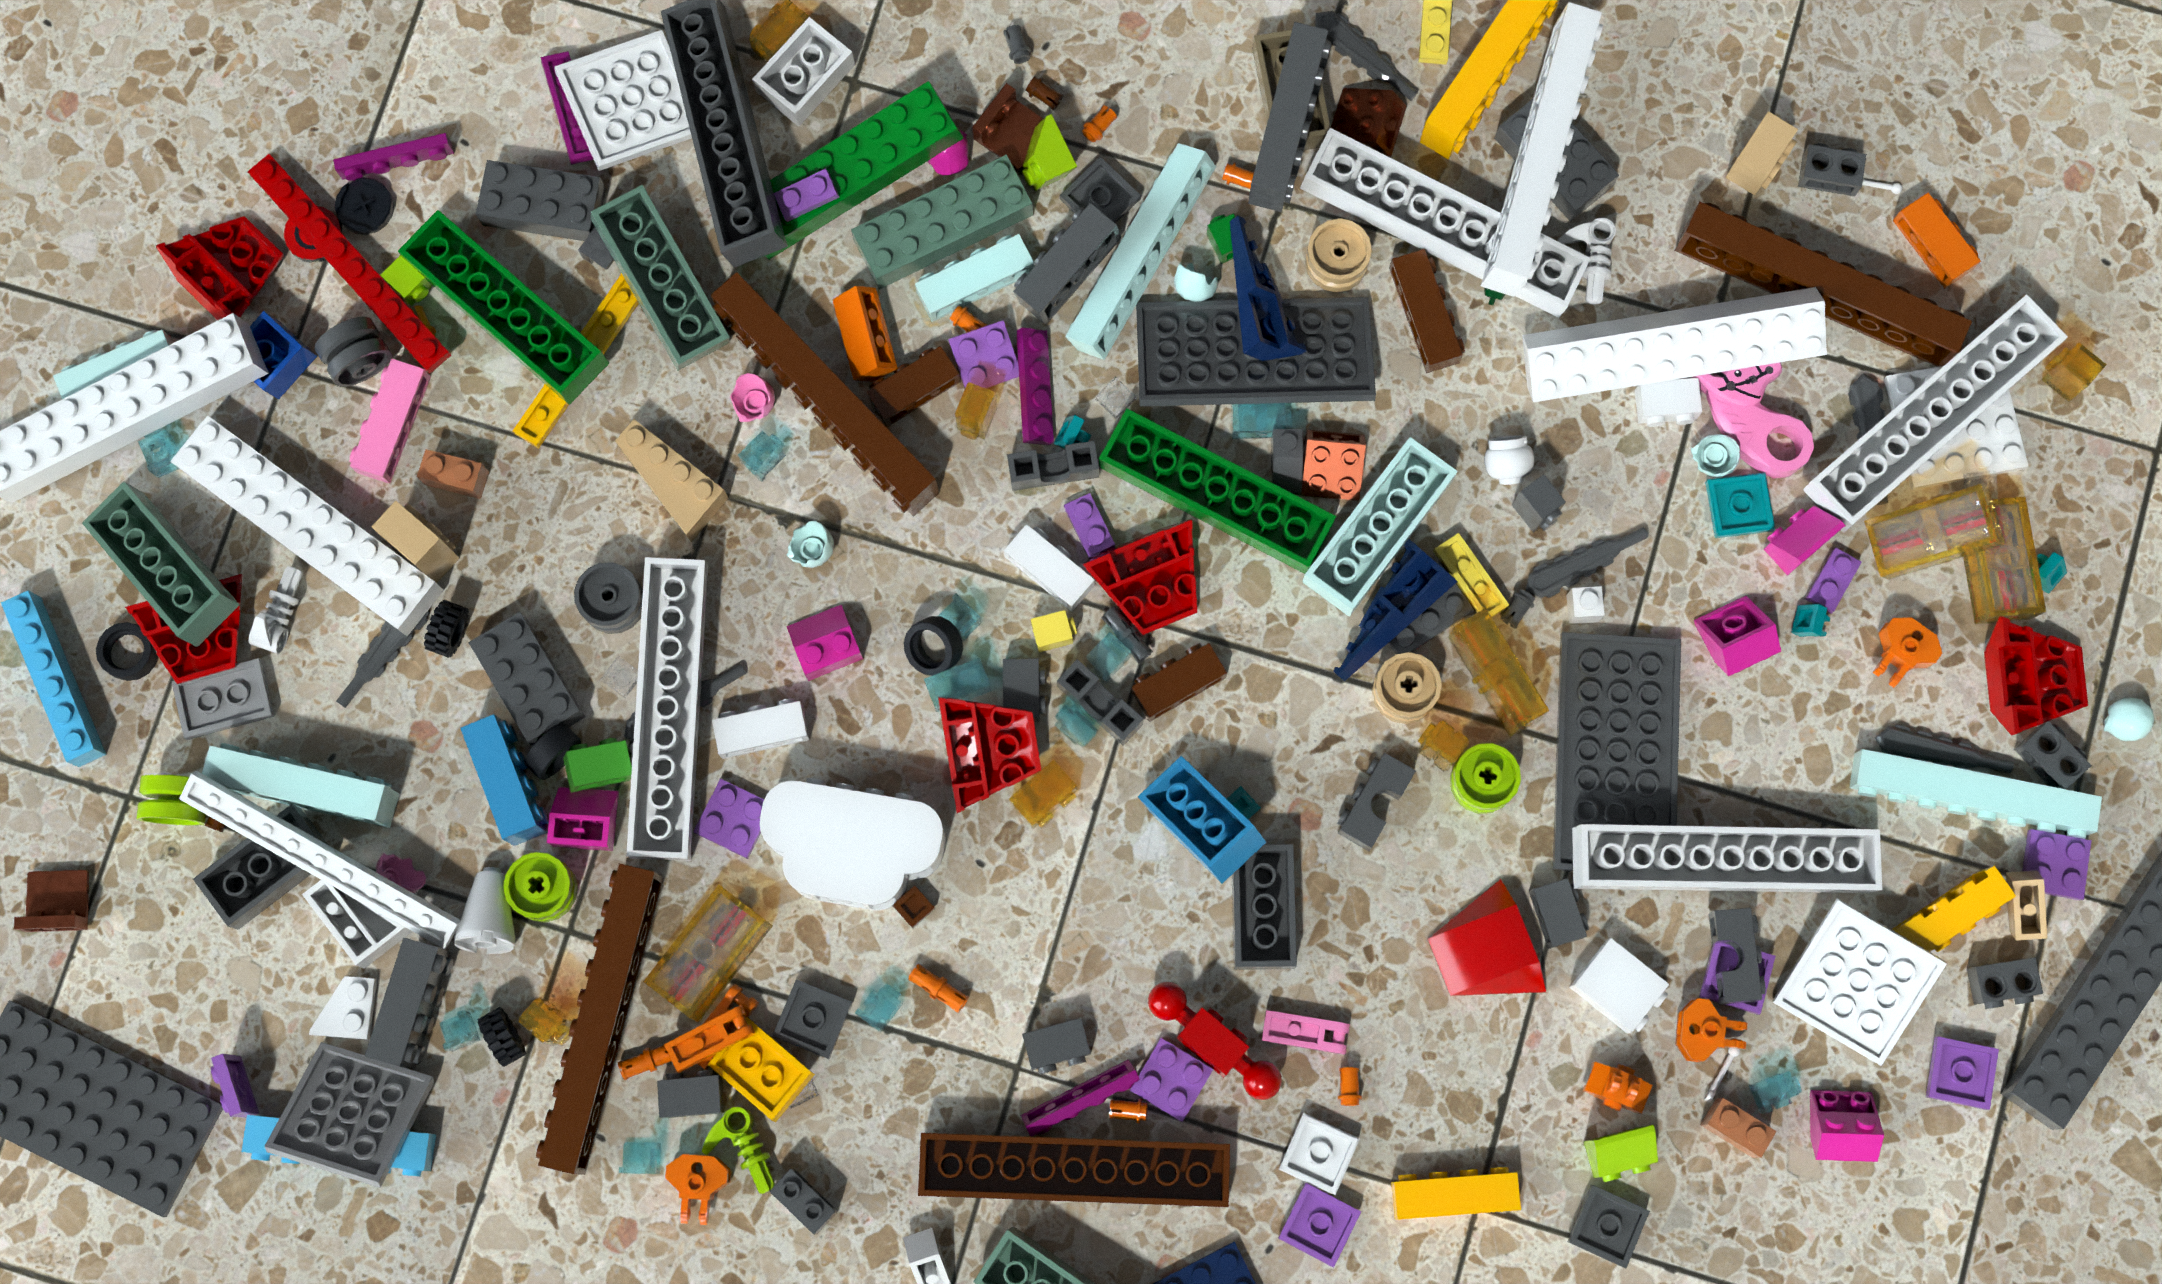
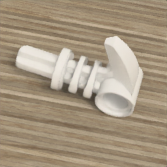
[1557,218,1616,304]
[248,566,302,654]

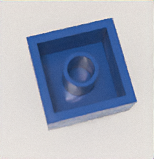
[250,311,317,399]

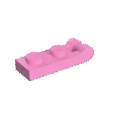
[1261,1010,1350,1055]

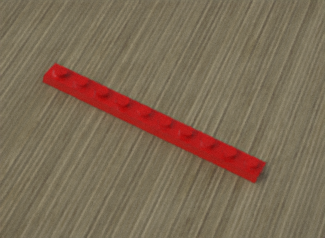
[247,154,452,374]

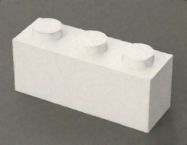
[1004,524,1095,612]
[712,698,810,759]

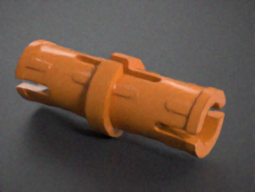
[908,964,969,1013]
[618,1045,672,1080]

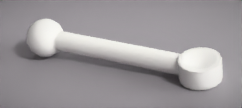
[1846,173,1902,194]
[1704,1048,1740,1103]

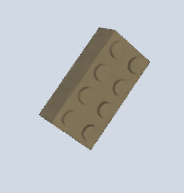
[1252,30,1331,150]

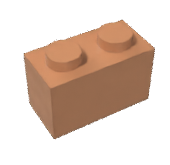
[417,449,489,499]
[1700,1098,1777,1158]

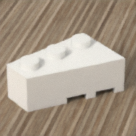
[302,880,412,969]

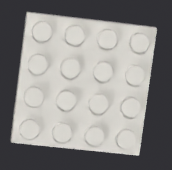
[555,30,692,171]
[1884,366,2029,490]
[1773,898,1947,1066]

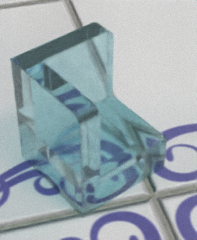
[938,593,982,642]
[1086,632,1131,682]
[439,1010,480,1052]
[619,1142,661,1174]

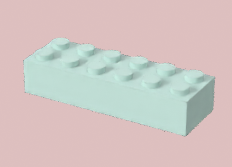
[1302,437,1458,617]
[202,743,399,828]

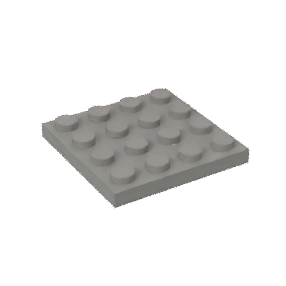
[264,1042,434,1188]

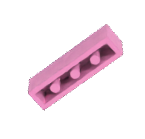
[350,358,431,484]

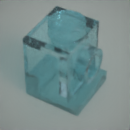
[138,429,179,478]
[738,431,786,482]
[855,983,903,1033]
[1749,1071,1802,1114]

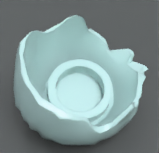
[1174,262,1218,302]
[1691,434,1741,477]
[786,521,834,568]
[2104,697,2155,741]

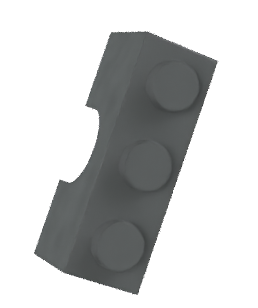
[1007,441,1099,491]
[1057,659,1144,746]
[1337,753,1416,851]
[1708,908,1766,1005]

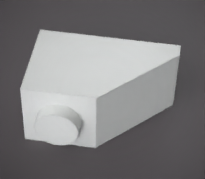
[903,1228,951,1284]

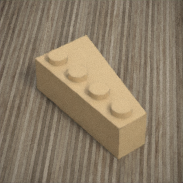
[615,419,728,542]

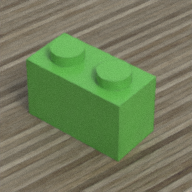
[563,738,632,792]

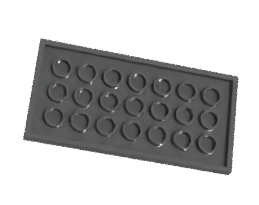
[1136,297,1376,406]
[1553,632,1681,871]
[0,1000,223,1217]

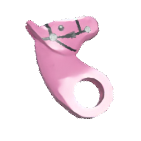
[1692,362,1814,479]

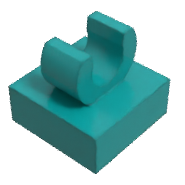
[1054,415,1092,449]
[2027,552,2067,594]
[1791,604,1830,637]
[1226,786,1261,820]

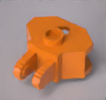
[1873,617,1943,688]
[1675,998,1748,1062]
[1582,1062,1653,1114]
[665,1154,732,1225]

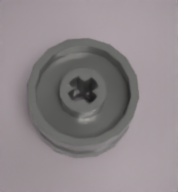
[314,316,392,387]
[574,562,643,634]

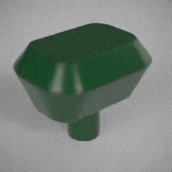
[1484,288,1506,306]

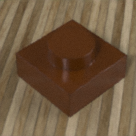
[892,885,935,929]

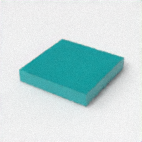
[1705,472,1775,539]

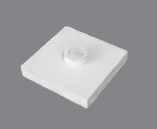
[1278,1113,1360,1195]

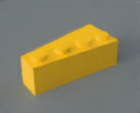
[1891,865,2016,952]

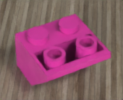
[547,787,619,851]
[1810,1090,1884,1162]

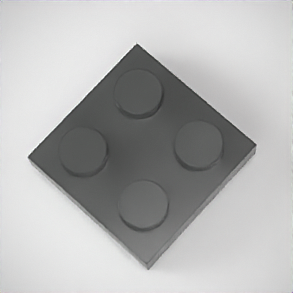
[1060,157,1141,223]
[772,979,853,1059]
[1567,1185,1650,1268]

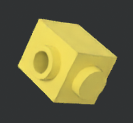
[1031,610,1077,653]

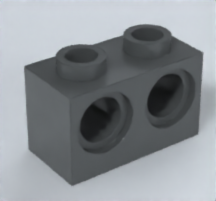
[1798,143,1867,197]
[2014,721,2092,789]
[1967,957,2043,1009]
[769,1169,838,1235]

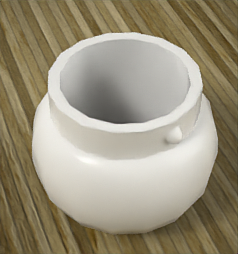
[1484,435,1535,485]

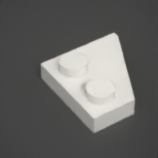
[309,976,378,1040]

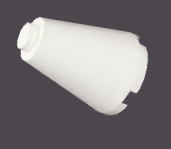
[454,867,516,954]

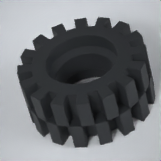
[424,600,469,658]
[477,1007,526,1067]

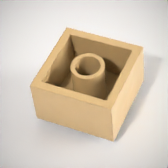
[1726,111,1798,195]

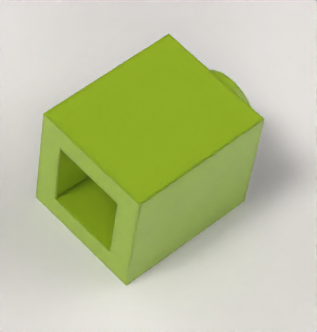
[380,255,432,307]

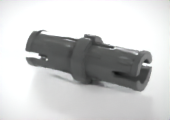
[1101,606,1153,664]

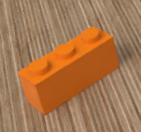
[1893,192,1981,289]
[832,286,898,382]

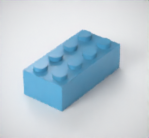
[460,714,549,846]
[1138,756,1266,884]

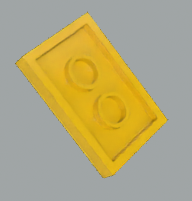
[707,1017,815,1123]

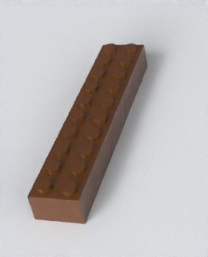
[1674,201,1972,367]
[711,272,939,517]
[536,863,664,1175]
[918,1133,1230,1207]

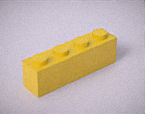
[1391,1167,1521,1220]

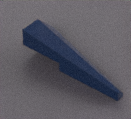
[1230,216,1307,361]
[1333,539,1458,681]

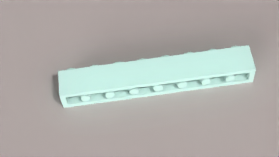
[1066,143,1216,360]
[1849,749,2102,839]

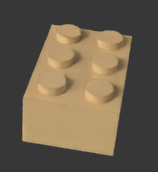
[371,500,459,583]

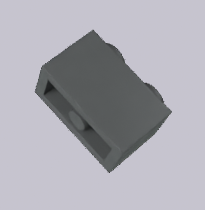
[1512,474,1566,533]
[1003,658,1046,722]
[1529,878,1589,949]
[1022,1018,1091,1075]
[657,1070,725,1118]

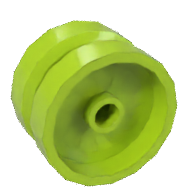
[1450,743,1521,814]
[136,775,206,826]
[503,852,578,922]

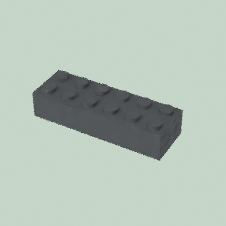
[1248,22,1332,212]

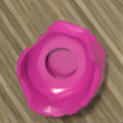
[928,130,969,175]

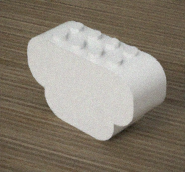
[760,778,946,911]

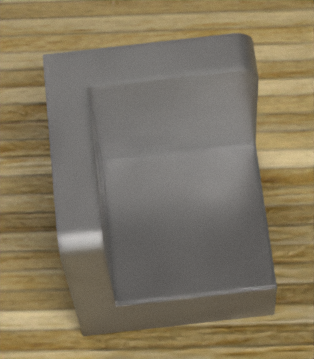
[578,227,614,270]

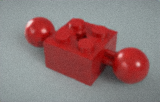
[1148,981,1282,1100]

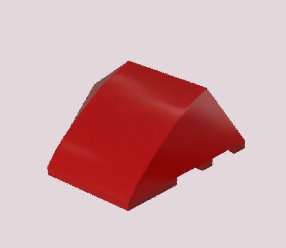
[156,216,284,320]
[1082,519,1197,635]
[125,574,242,684]
[1984,616,2088,736]
[938,696,1041,813]
[1427,879,1546,996]

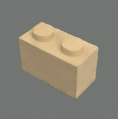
[2006,870,2048,940]

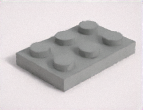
[172,658,274,740]

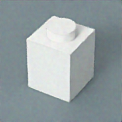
[1566,586,1605,624]

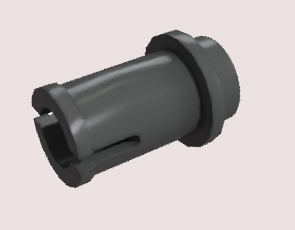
[1003,25,1031,64]
[1500,589,1535,629]

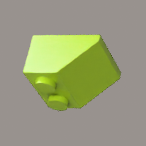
[1023,114,1077,191]
[1584,1125,1658,1182]

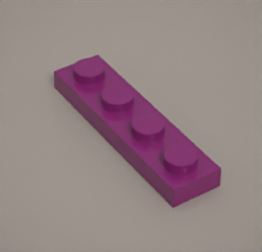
[541,51,593,165]
[333,133,454,181]
[1016,327,1054,445]
[1020,1059,1140,1137]

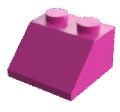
[1764,506,1846,576]
[1694,596,1781,677]
[786,605,863,681]

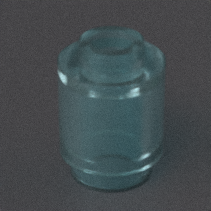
[1055,704,1099,748]

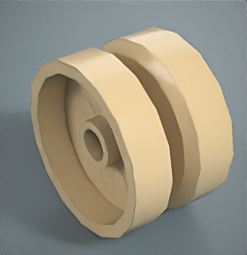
[1305,219,1372,293]
[1372,652,1442,724]

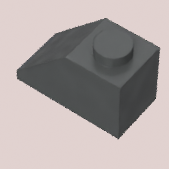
[1271,429,1303,495]

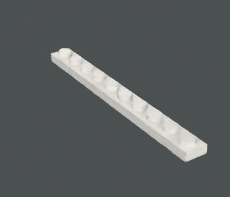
[179,771,461,949]

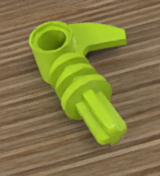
[702,1107,775,1194]

